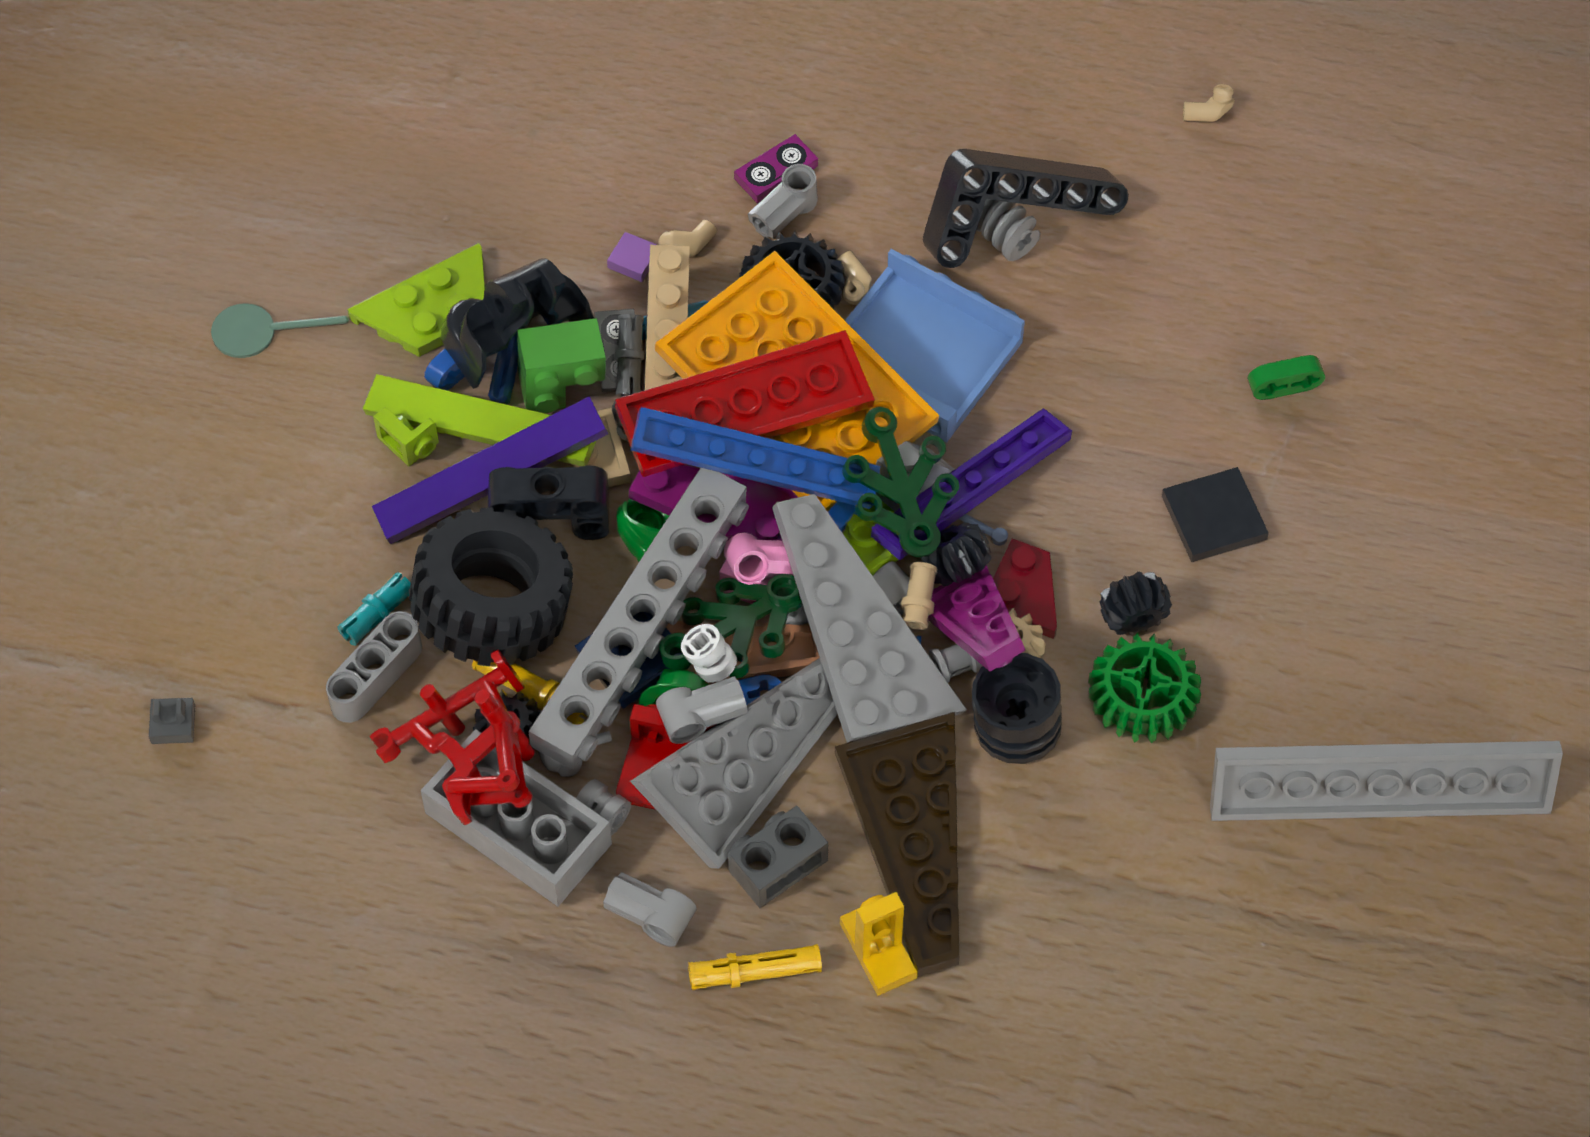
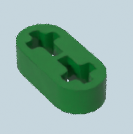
[1247,355,1325,400]

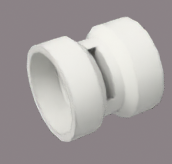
[681,624,737,683]

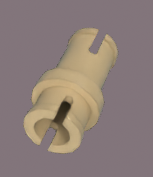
[900,562,937,630]

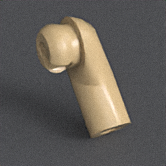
[837,251,872,305]

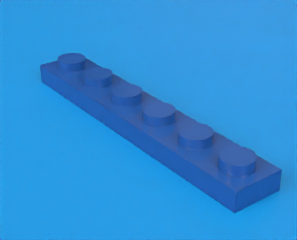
[630,407,881,509]

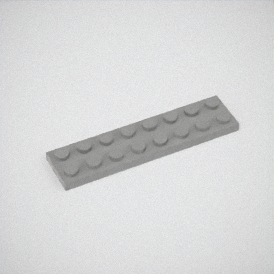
[1210,741,1563,821]

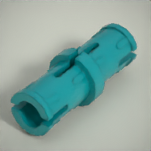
[337,572,411,646]

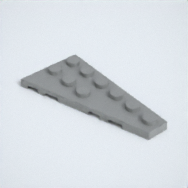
[772,494,967,743]
[630,658,838,869]

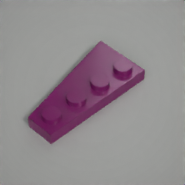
[628,465,799,541]
[928,565,1026,671]

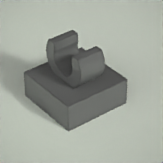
[149,698,195,744]

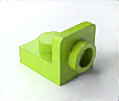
[373,407,439,466]

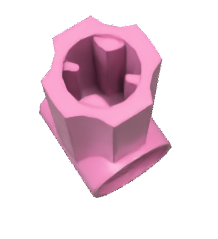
[724,533,794,585]

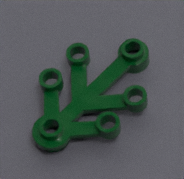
[842,407,959,557]
[660,574,803,678]

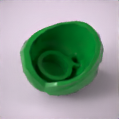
[616,498,669,562]

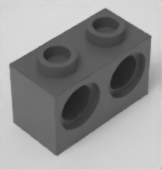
[728,806,828,908]

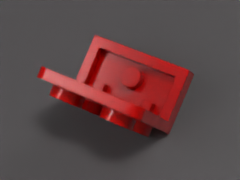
[616,704,717,810]

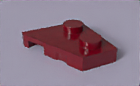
[993,538,1057,639]

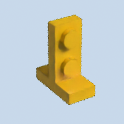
[839,892,917,996]

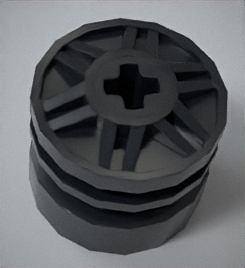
[972,653,1062,764]

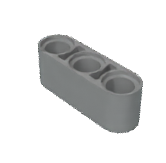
[326,611,422,723]

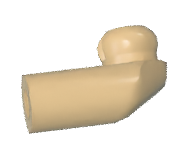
[1183,84,1234,122]
[659,220,717,257]

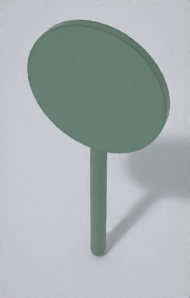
[211,303,349,358]

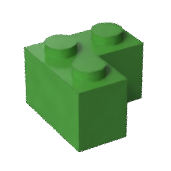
[517,318,606,413]

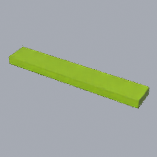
[363,374,597,466]

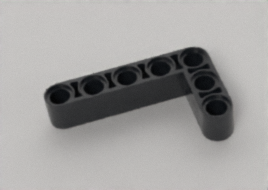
[923,149,1129,268]

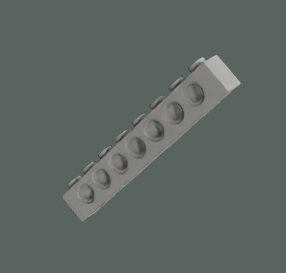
[529,468,749,771]

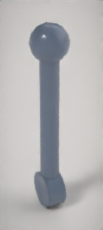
[959,514,1008,546]

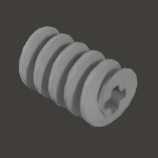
[959,199,1041,261]

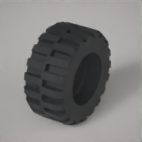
[409,508,573,666]

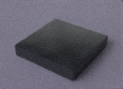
[1162,467,1269,562]

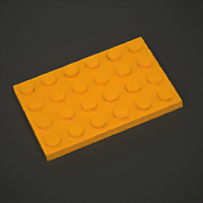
[655,251,940,512]

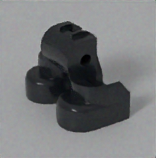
[441,258,594,389]

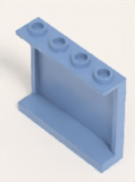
[845,249,1025,443]

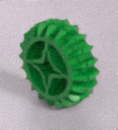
[1088,632,1201,744]

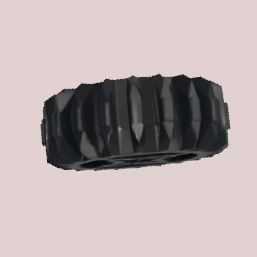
[739,230,845,309]

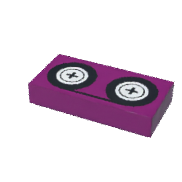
[734,134,818,204]

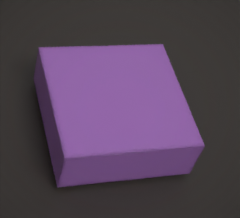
[607,232,656,282]

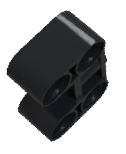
[488,465,609,540]

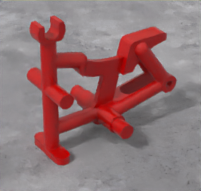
[370,650,535,825]

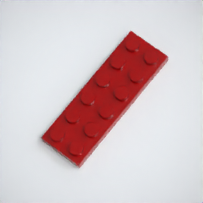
[615,330,875,477]

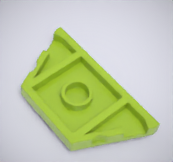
[347,243,485,357]

